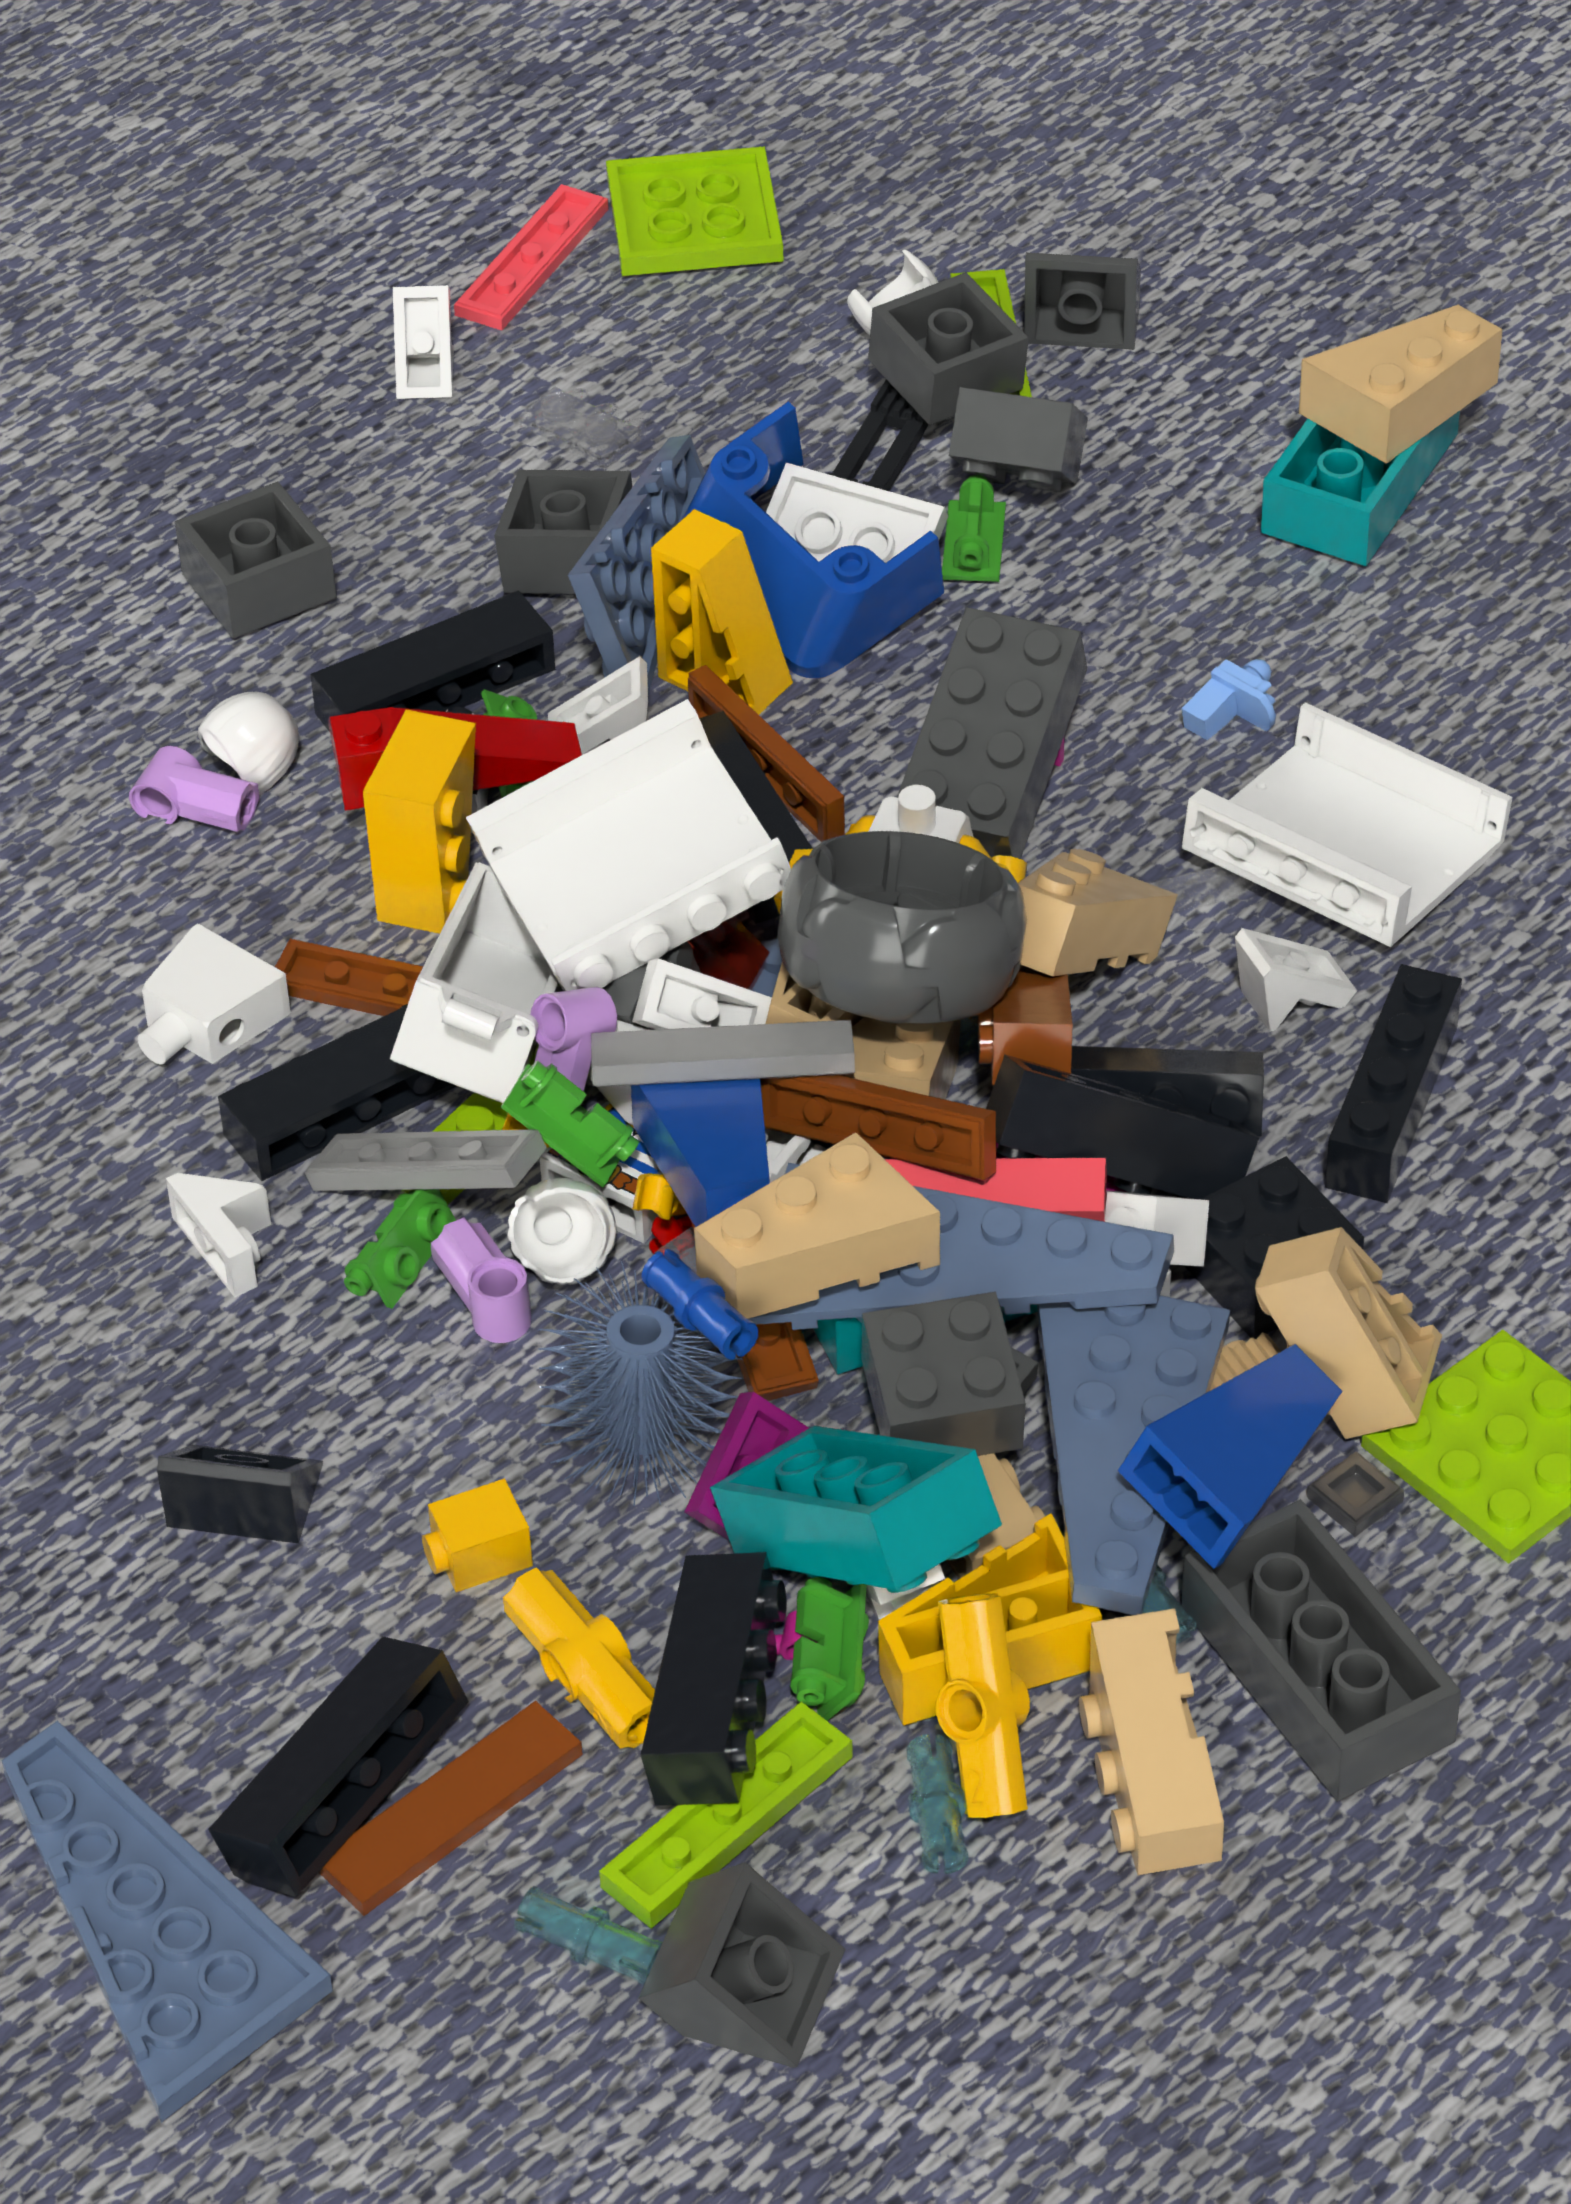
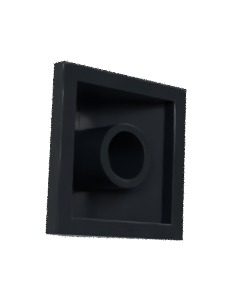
[157,1445,323,1544]

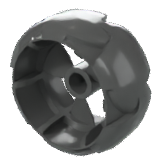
[778,831,1027,1023]

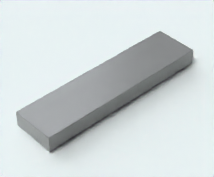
[591,1020,855,1087]
[305,1129,547,1191]

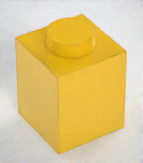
[422,1478,533,1592]

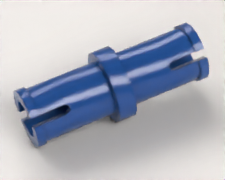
[642,1249,758,1360]

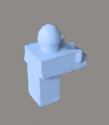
[1182,659,1276,740]

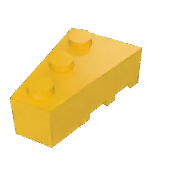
[651,509,793,715]
[363,709,476,934]
[878,1513,1102,1726]

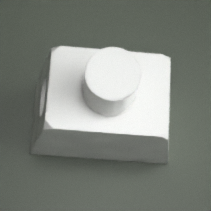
[138,923,291,1064]

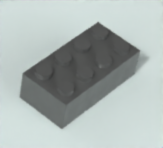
[897,607,1088,859]
[1182,1499,1461,1802]

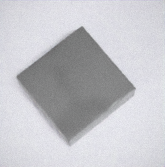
[1307,1451,1405,1537]

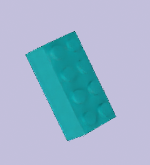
[1261,411,1460,566]
[710,1426,1002,1593]

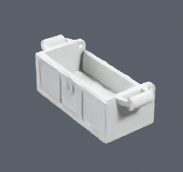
[390,862,563,1103]

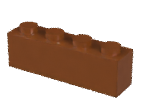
[977,965,1073,1085]

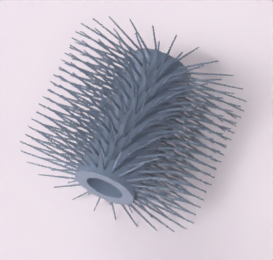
[538,1260,743,1506]

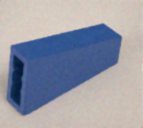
[631,1079,770,1227]
[1118,1344,1343,1569]

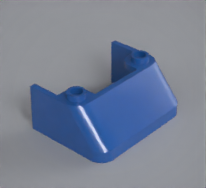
[682,401,944,678]

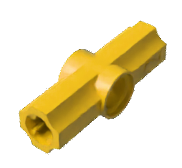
[503,1567,655,1749]
[936,1593,1030,1818]

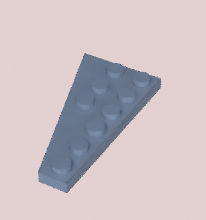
[568,435,705,694]
[749,1163,1174,1330]
[1035,1295,1231,1615]
[1,1720,333,2123]

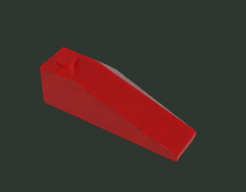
[328,707,582,811]

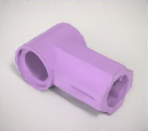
[129,746,260,832]
[530,987,617,1105]
[431,1217,531,1343]

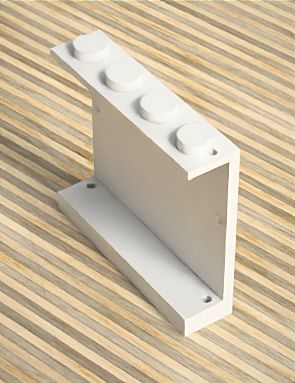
[466,699,791,991]
[1182,703,1513,947]

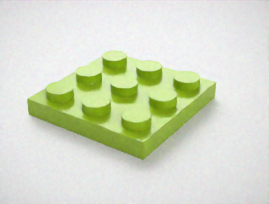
[606,146,784,276]
[1361,1329,1571,1564]

